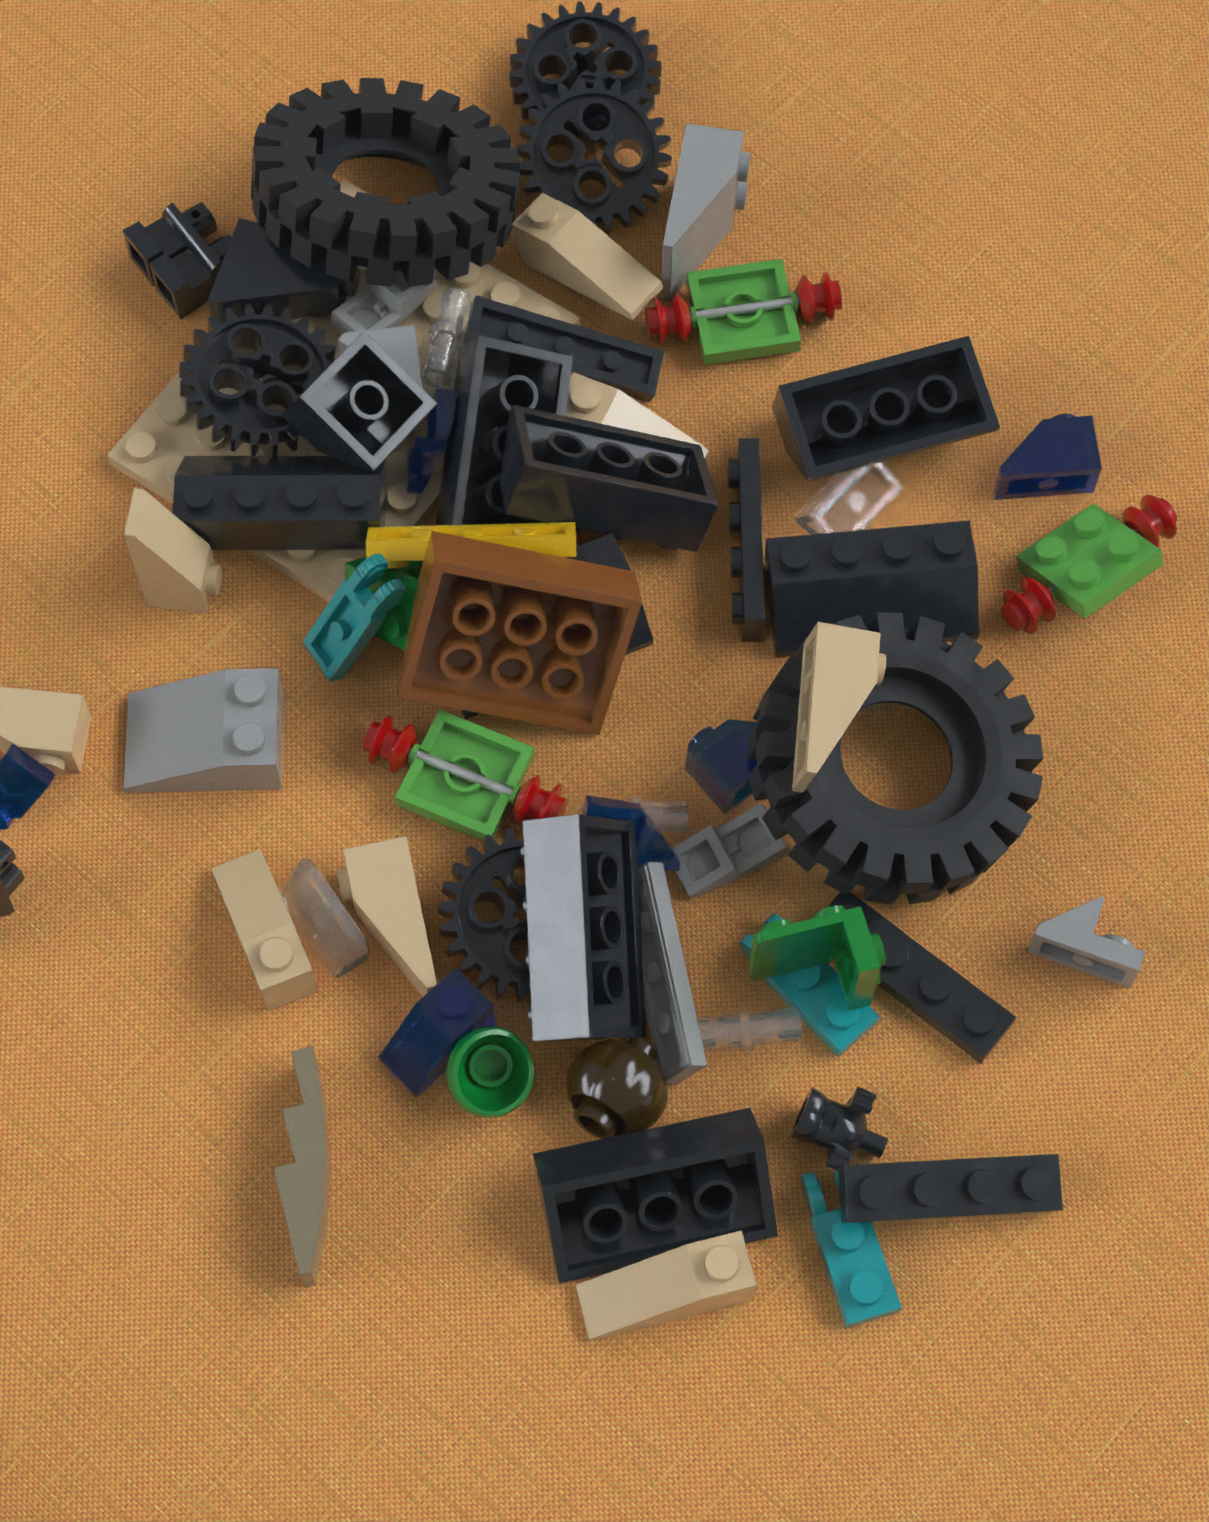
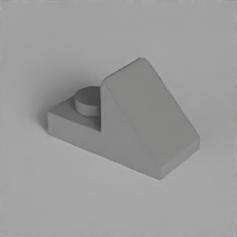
[1027,896,1145,988]

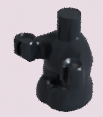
[791,1086,888,1171]

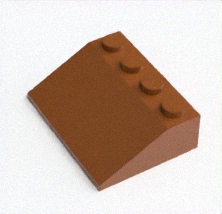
[397,531,642,735]

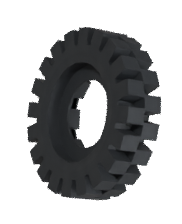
[251,78,520,287]
[747,612,1043,904]

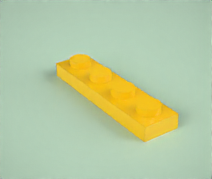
[366,522,577,568]

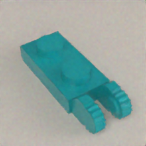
[303,553,406,682]
[739,913,880,1057]
[800,1169,902,1329]

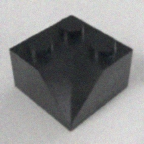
[281,330,437,473]

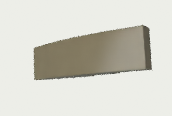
[273,1046,331,1288]

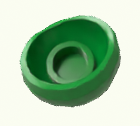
[446,1027,534,1118]

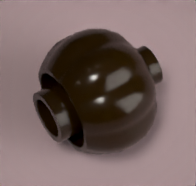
[566,1037,668,1139]

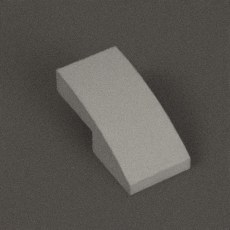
[330,270,437,334]
[666,803,791,898]

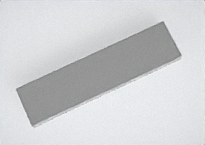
[638,862,707,1084]

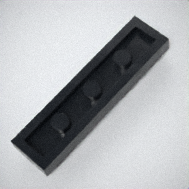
[461,295,664,403]
[728,438,765,642]
[827,892,1016,1064]
[838,1154,1063,1223]

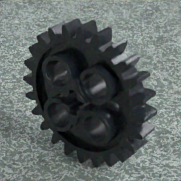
[509,1,662,139]
[516,76,672,234]
[179,303,336,456]
[438,828,530,1002]

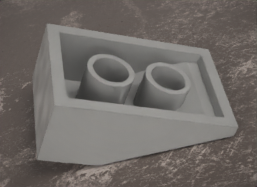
[660,123,751,301]
[124,668,284,793]

